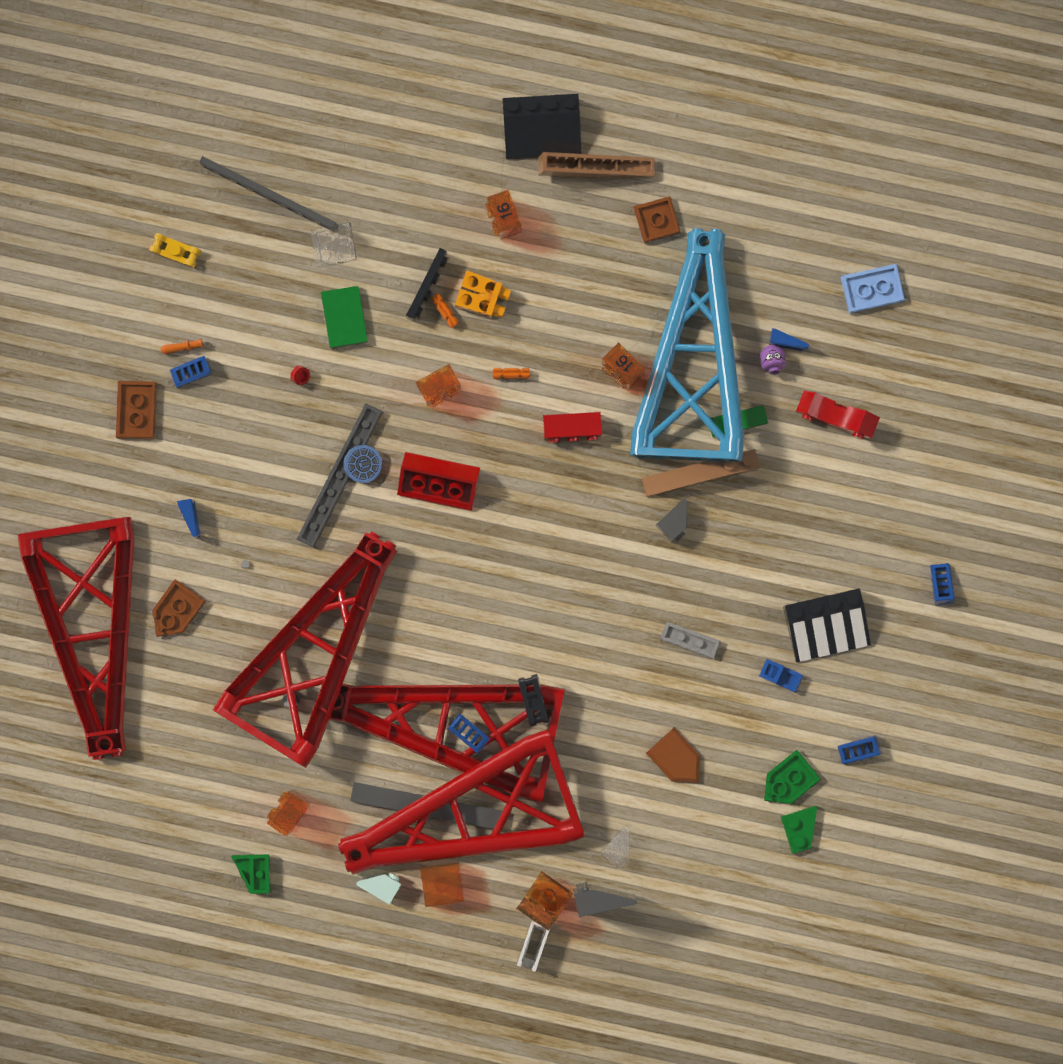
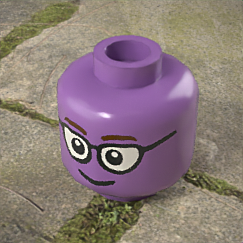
[760,345,786,375]

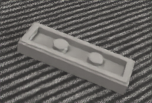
[660,621,721,659]

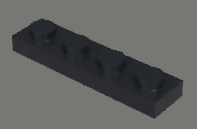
[406,248,449,322]

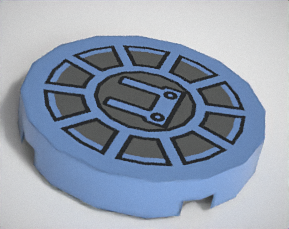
[343,445,382,483]

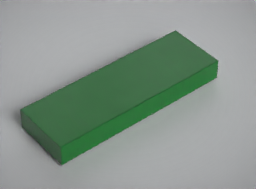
[710,405,768,438]

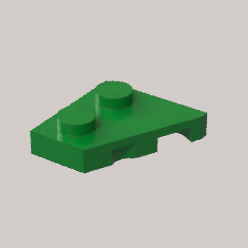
[780,805,817,854]
[232,854,270,894]

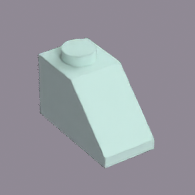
[356,872,402,904]

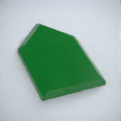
[764,750,821,804]

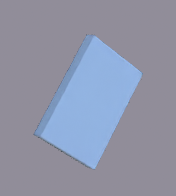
[840,264,905,314]

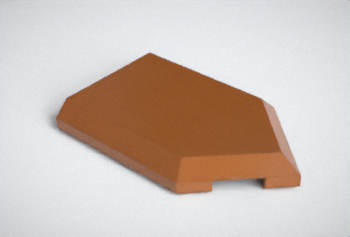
[152,579,206,637]
[646,727,700,783]

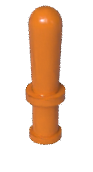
[161,339,203,354]

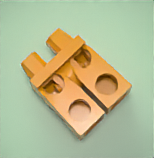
[455,270,511,318]

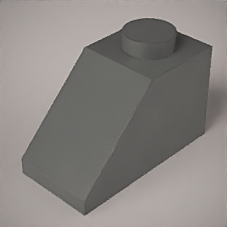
[656,498,687,542]

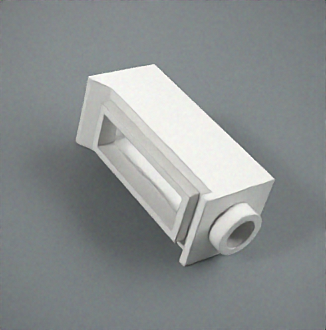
[517,918,550,972]

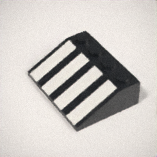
[783,588,871,662]

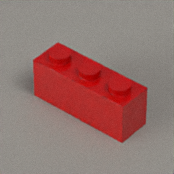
[543,412,602,443]

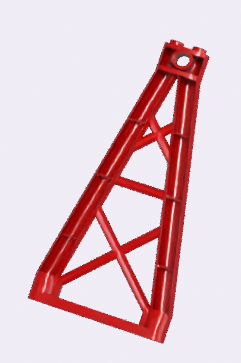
[18,517,134,760]
[213,531,397,768]
[329,683,565,803]
[338,729,585,875]

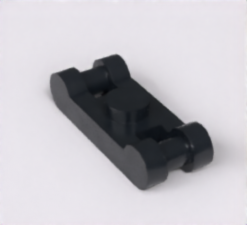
[518,674,550,727]

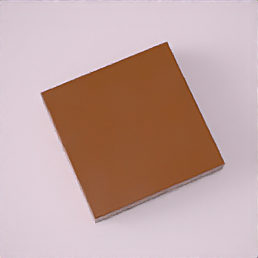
[633,196,681,244]

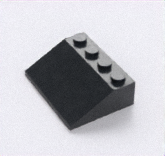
[502,94,582,159]

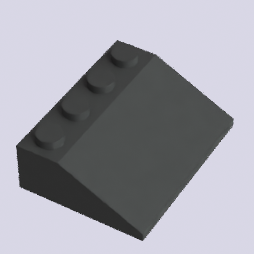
[573,882,637,917]

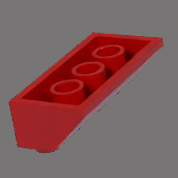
[397,452,480,511]

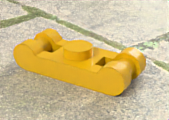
[149,233,202,268]

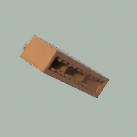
[538,152,654,178]
[642,449,760,497]

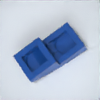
[759,659,804,693]

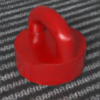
[290,365,310,386]

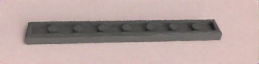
[199,156,339,232]
[297,403,383,548]
[350,782,502,829]

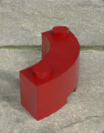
[796,390,880,440]

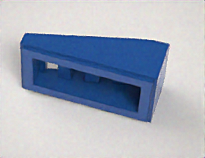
[769,328,809,351]
[170,356,212,388]
[177,499,201,538]
[930,563,955,606]
[448,714,490,753]
[838,735,881,764]

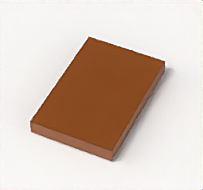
[116,381,157,439]

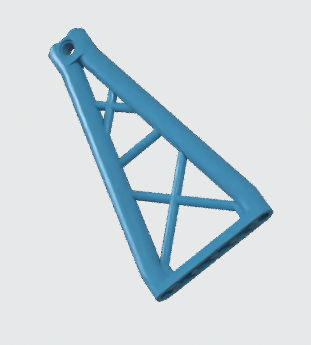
[630,228,744,462]

